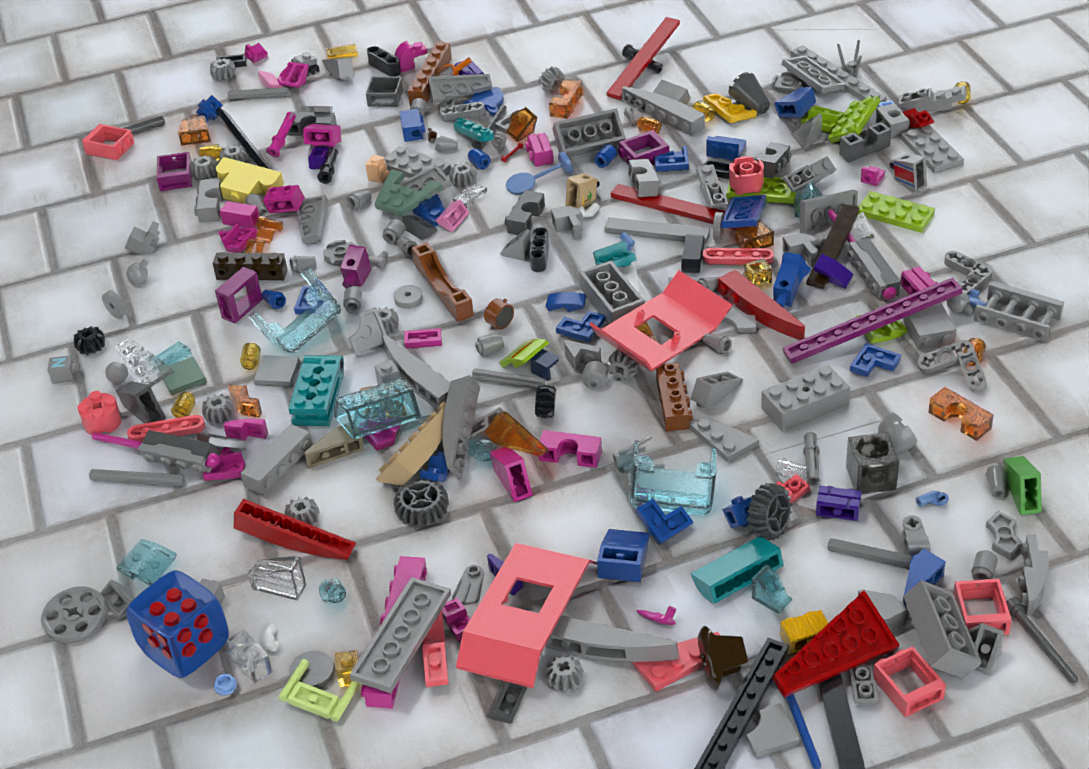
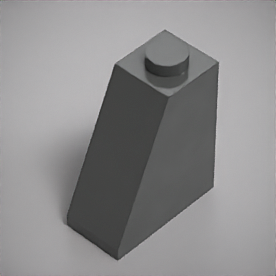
[115,381,166,423]

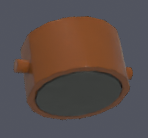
[484,298,514,330]

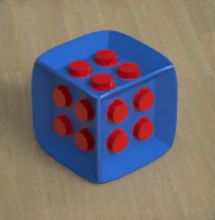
[126,570,229,678]

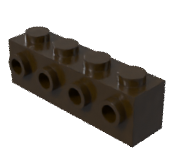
[212,252,288,281]

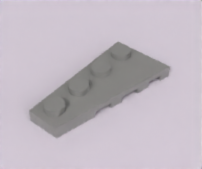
[428,74,492,104]
[800,190,858,234]
[296,195,328,243]

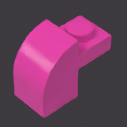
[395,41,428,72]

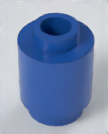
[595,144,617,167]
[468,148,491,169]

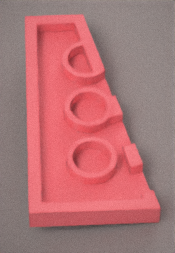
[631,632,720,692]

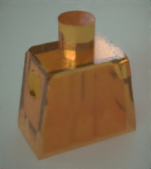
[178,114,211,146]
[735,220,774,248]

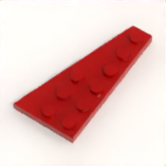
[772,590,900,698]

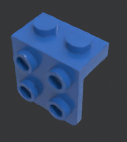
[706,136,746,161]

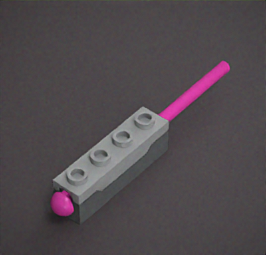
[828,209,901,300]
[92,430,220,473]

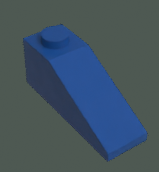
[903,549,946,612]

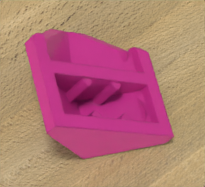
[277,62,309,88]

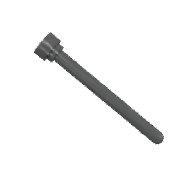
[472,105,507,150]
[1006,597,1078,683]

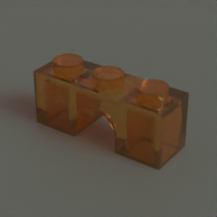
[549,78,585,119]
[928,387,994,441]

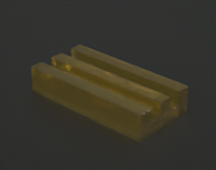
[326,44,358,59]

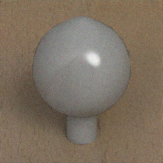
[126,258,150,284]
[947,292,975,316]
[105,362,128,384]

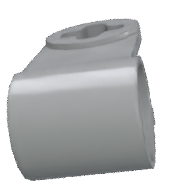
[901,515,930,556]

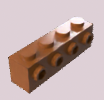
[656,363,693,432]

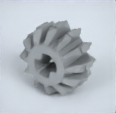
[210,58,236,81]
[538,66,565,93]
[220,145,248,163]
[190,155,218,180]
[449,162,477,188]
[378,307,399,335]
[607,349,639,381]
[202,394,235,425]
[284,496,320,525]
[545,654,584,694]

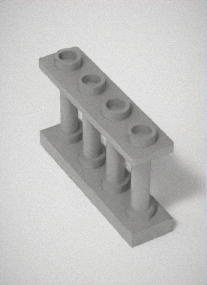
[974,281,1064,342]

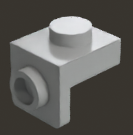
[294,53,317,66]

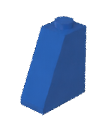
[774,87,817,117]

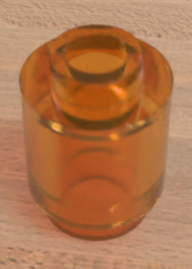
[636,115,662,134]
[963,338,986,366]

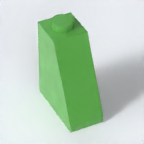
[1003,456,1042,515]

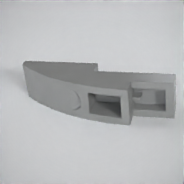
[899,86,967,111]
[783,156,837,192]
[697,164,728,209]
[1018,534,1049,615]

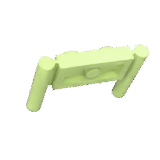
[278,659,360,722]

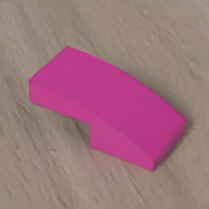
[223,419,268,441]
[442,598,470,641]

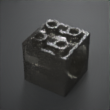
[846,432,899,494]

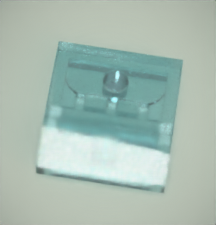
[116,539,177,586]

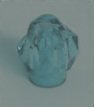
[470,439,498,462]
[319,578,346,603]

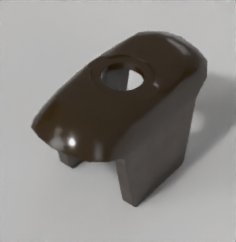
[697,626,748,691]

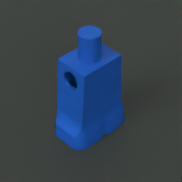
[773,252,811,308]

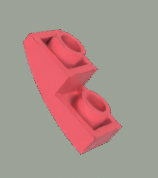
[776,474,811,503]

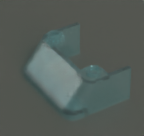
[249,268,341,353]
[629,440,717,515]

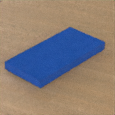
[721,195,767,228]

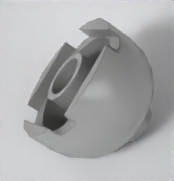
[878,412,917,453]

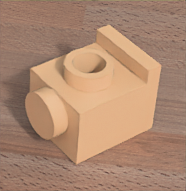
[365,155,389,183]

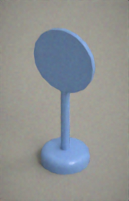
[506,151,573,194]

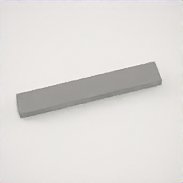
[604,217,710,243]

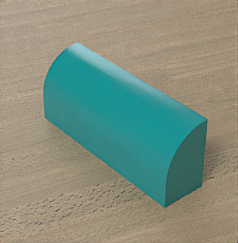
[691,536,784,604]

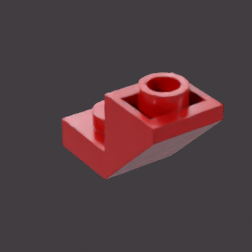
[902,108,934,128]

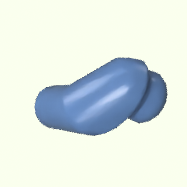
[620,232,635,251]
[968,289,987,308]
[916,490,949,507]

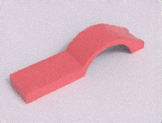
[422,611,449,687]

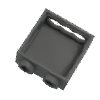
[366,77,403,107]

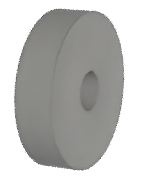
[713,212,724,241]
[394,285,423,309]
[102,290,127,318]

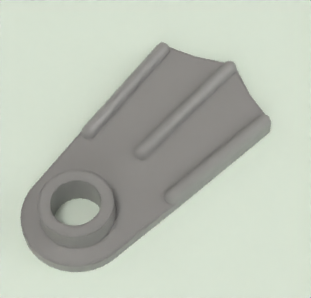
[452,565,484,605]

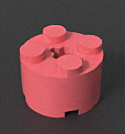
[729,156,764,195]
[77,391,121,435]

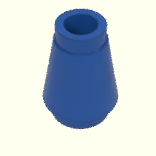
[261,290,286,309]

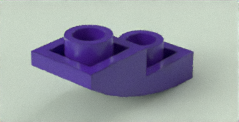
[813,254,853,289]

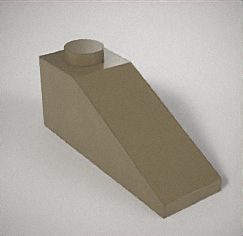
[304,421,364,469]

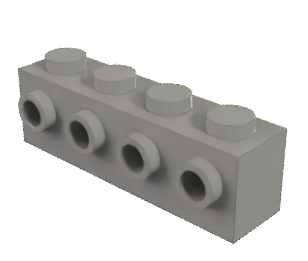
[241,424,312,495]

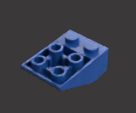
[597,529,650,582]

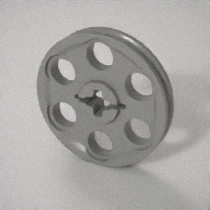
[41,586,107,644]

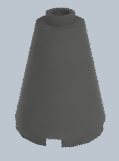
[728,72,770,114]

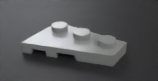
[690,416,759,463]

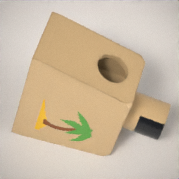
[566,173,600,208]

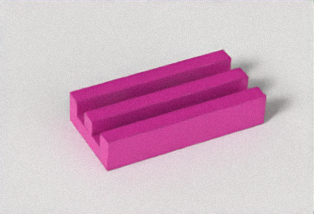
[404,328,442,349]

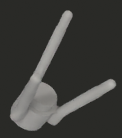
[837,40,862,77]
[613,436,665,472]

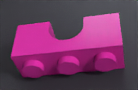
[537,430,602,468]

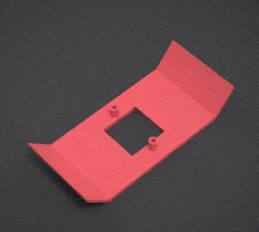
[590,270,732,372]
[456,543,597,688]

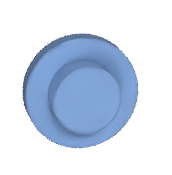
[214,674,237,695]

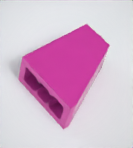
[489,446,533,502]

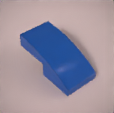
[546,292,587,312]

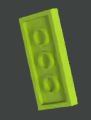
[828,96,881,143]
[726,177,797,204]
[858,191,935,233]

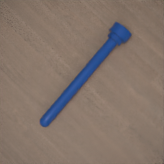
[775,684,822,769]

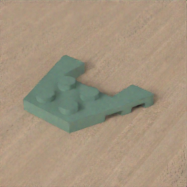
[374,169,444,217]

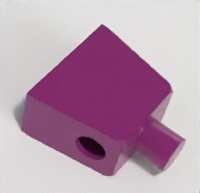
[341,244,372,288]

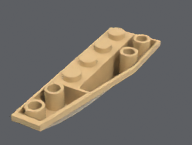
[376,401,446,486]

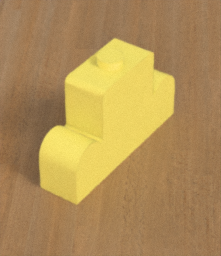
[216,157,284,204]

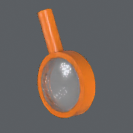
[435,57,472,77]

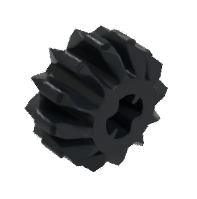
[74,326,105,356]
[535,385,556,418]

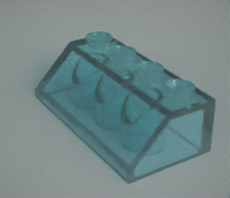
[334,377,421,439]

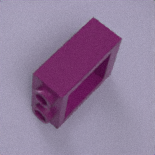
[618,130,670,166]
[156,152,192,191]
[215,267,263,324]

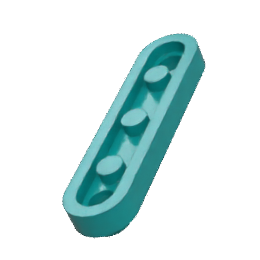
[453,118,494,142]

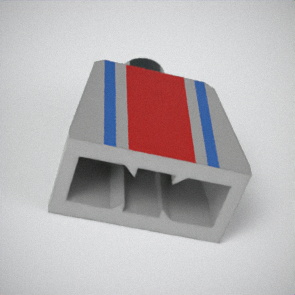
[889,153,927,192]

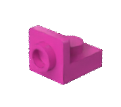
[244,43,268,64]
[861,166,885,186]

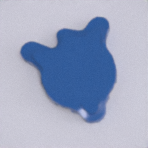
[463,87,504,116]

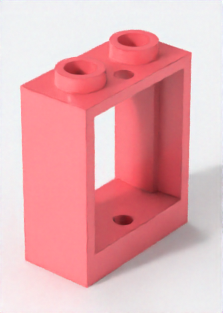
[82,124,134,160]
[953,579,1012,635]
[873,646,946,717]

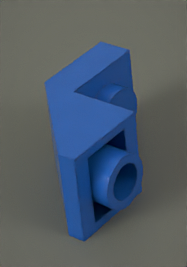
[419,452,450,482]

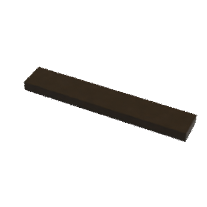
[806,204,860,289]

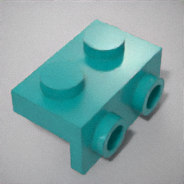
[593,241,637,267]

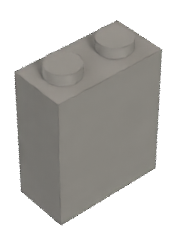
[903,303,956,350]

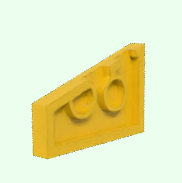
[703,93,757,123]

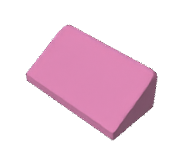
[258,71,285,88]
[436,199,469,232]

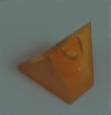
[506,107,538,142]

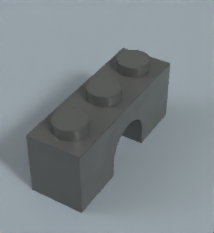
[287,112,337,136]
[839,122,891,162]
[755,142,792,179]
[505,190,545,235]

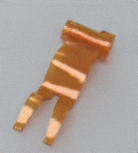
[245,216,283,253]

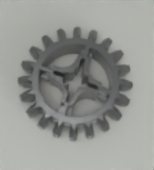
[393,479,449,528]
[747,483,792,540]

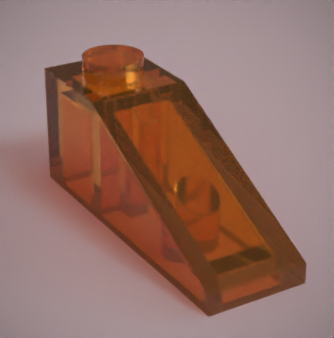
[485,411,549,456]

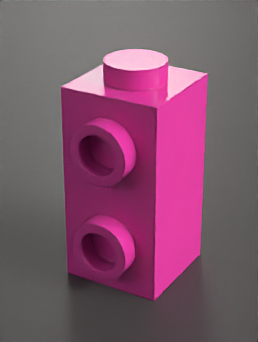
[220,201,260,228]

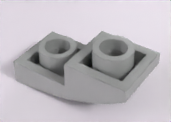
[849,665,878,704]

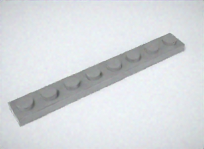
[791,46,886,102]

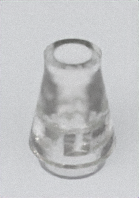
[775,458,806,478]

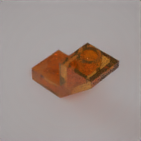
[227,384,262,418]

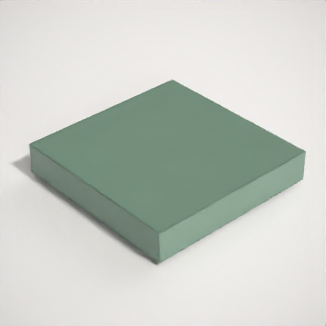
[158,357,207,395]

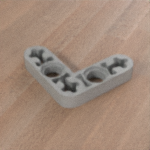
[440,98,486,121]
[944,251,992,295]
[918,340,987,393]

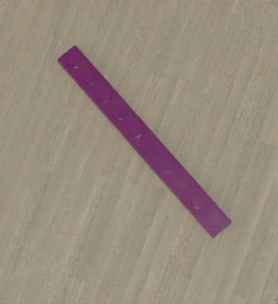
[783,277,963,364]

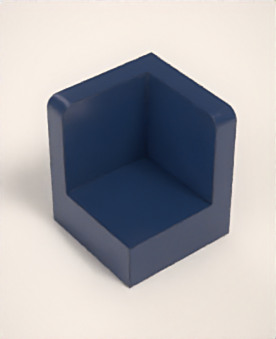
[530,349,559,381]

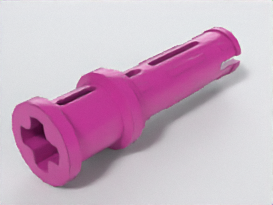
[266,112,296,157]

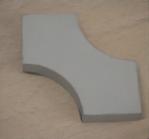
[301,106,332,112]
[721,304,756,333]
[986,510,1022,560]

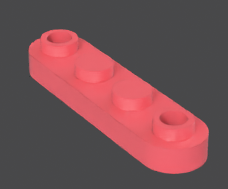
[702,248,774,266]
[127,415,205,442]

